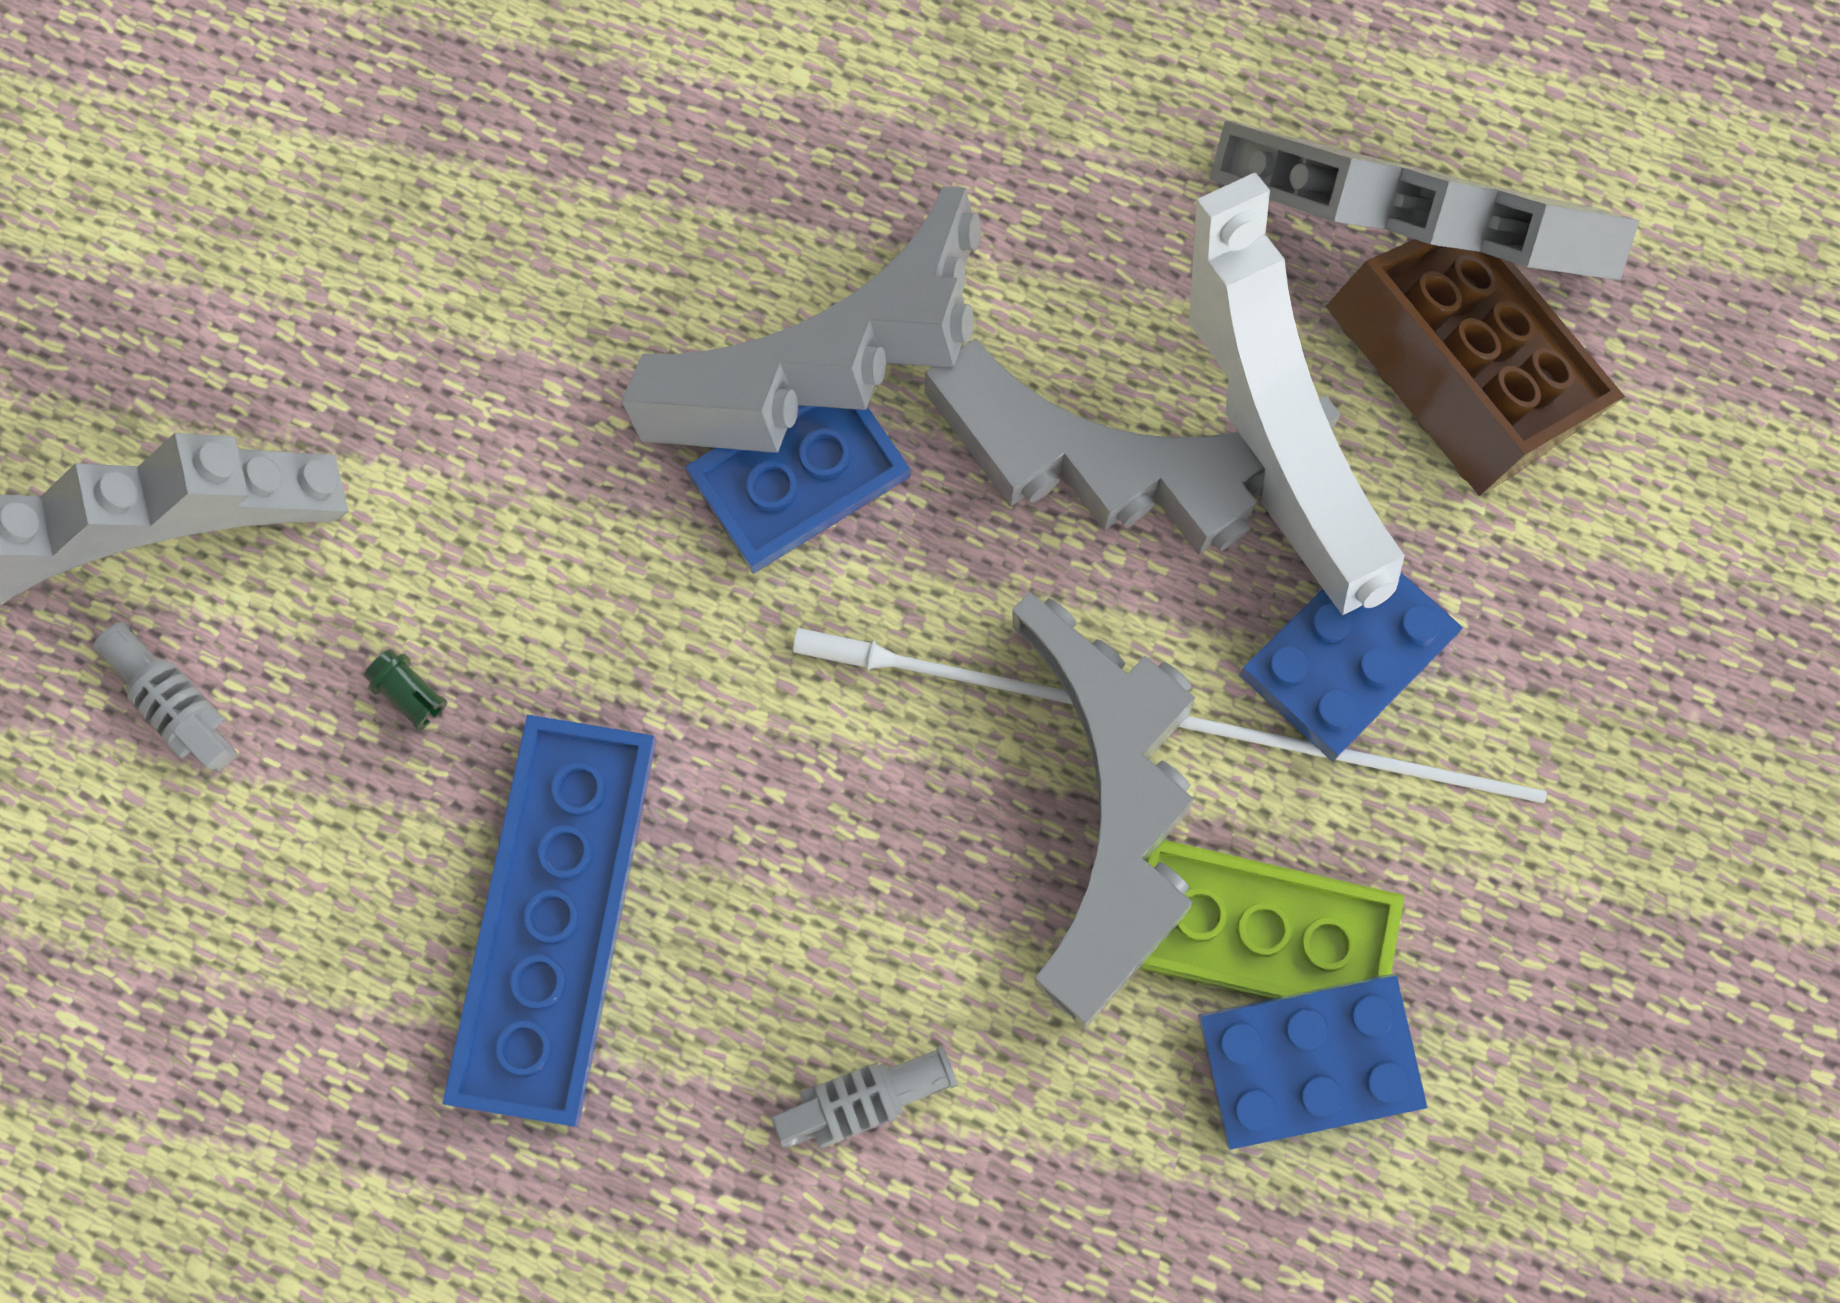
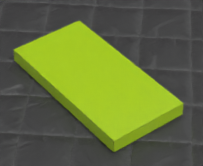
[1139,840,1405,1000]

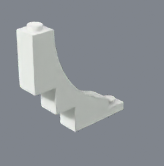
[1189,172,1405,616]

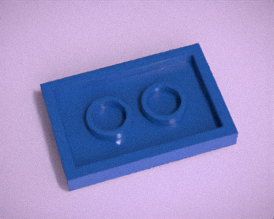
[685,405,911,574]
[1239,572,1463,762]
[1198,974,1428,1150]

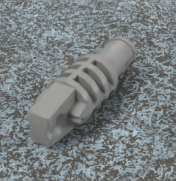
[93,622,238,772]
[772,1046,958,1149]

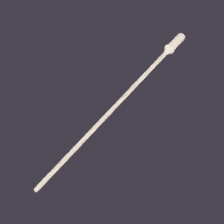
[793,628,1547,803]

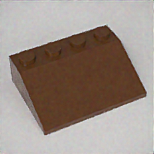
[1325,239,1625,496]

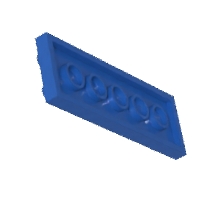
[442,714,657,1128]

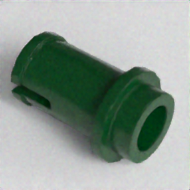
[364,649,448,731]

